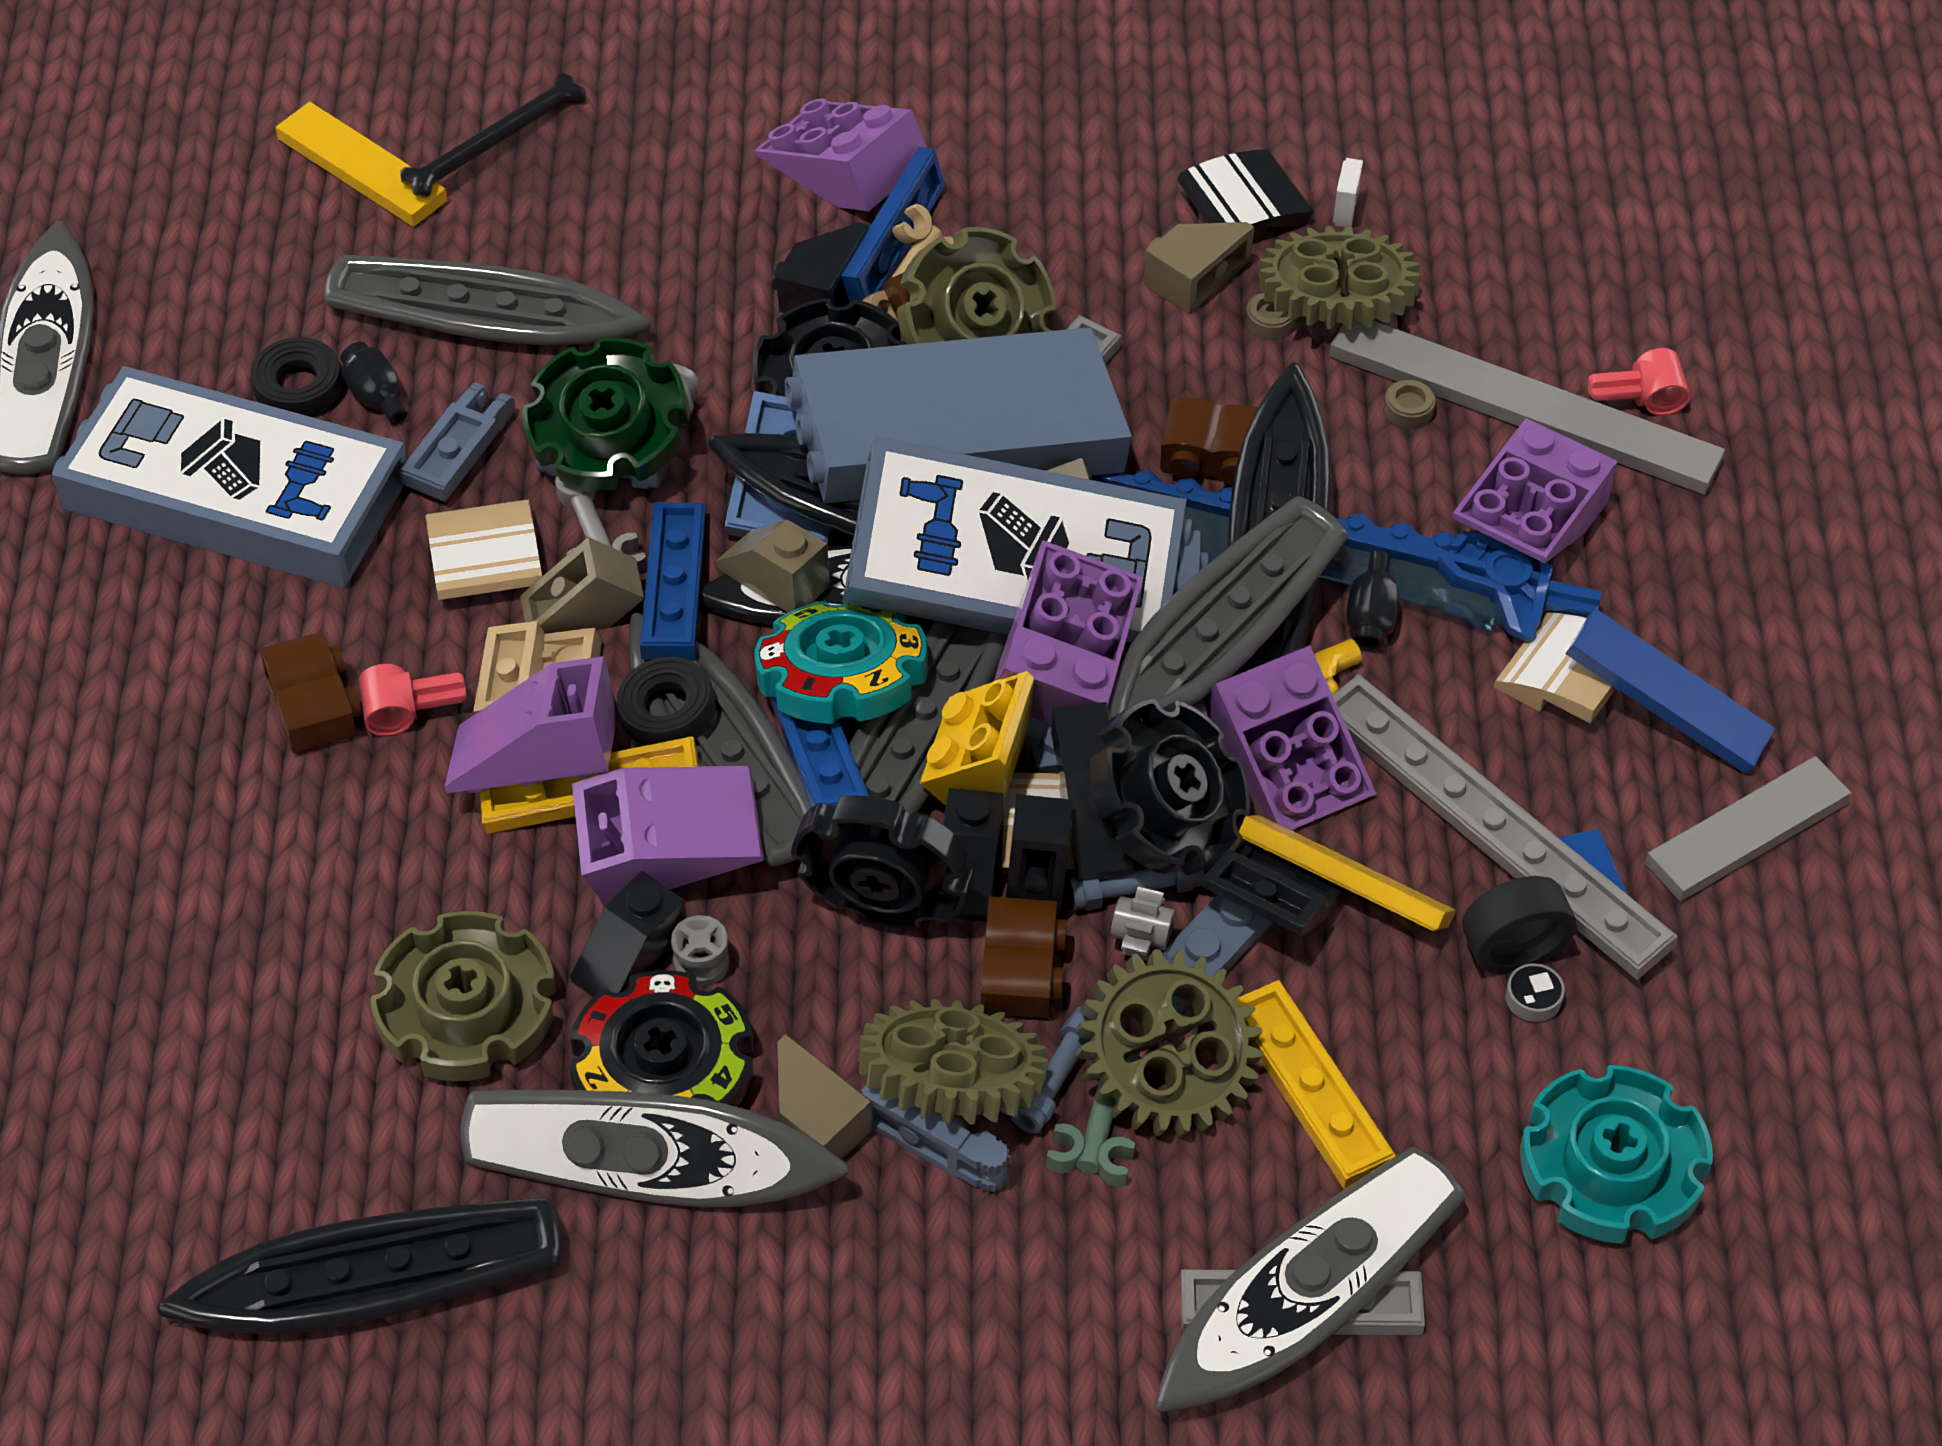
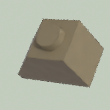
[1144,222,1254,314]
[715,519,830,612]
[520,537,644,634]
[777,1034,872,1159]

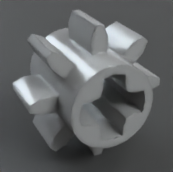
[1110,886,1176,960]

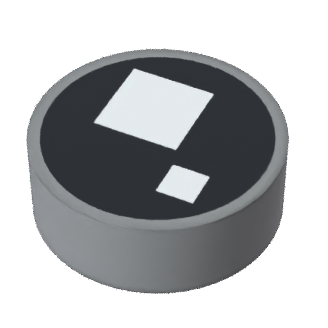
[1505,963,1565,1022]

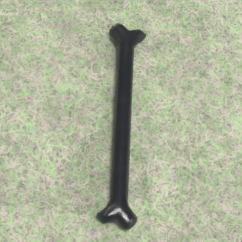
[400,73,586,198]

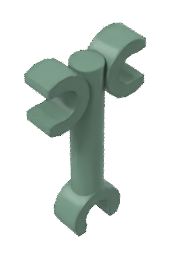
[1046,1052,1140,1187]

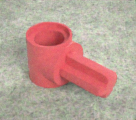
[1588,348,1691,416]
[358,664,467,736]

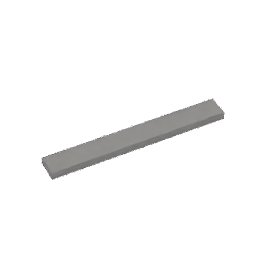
[1329,321,1725,495]
[1333,674,1678,980]

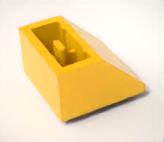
[920,671,1034,805]

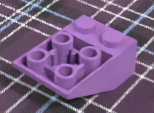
[754,99,927,211]
[1452,418,1618,563]
[994,540,1143,724]
[1203,645,1376,830]
[444,656,618,794]
[572,766,764,906]

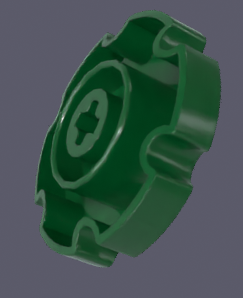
[523,338,690,491]

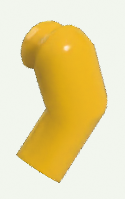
[1314,639,1362,695]

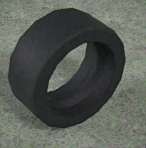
[1461,875,1577,973]

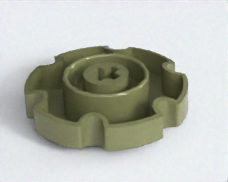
[897,227,1056,344]
[370,911,556,1081]

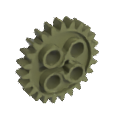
[1259,226,1420,330]
[1075,949,1263,1138]
[857,999,1048,1124]

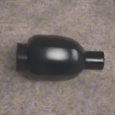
[340,342,408,424]
[1346,551,1399,648]

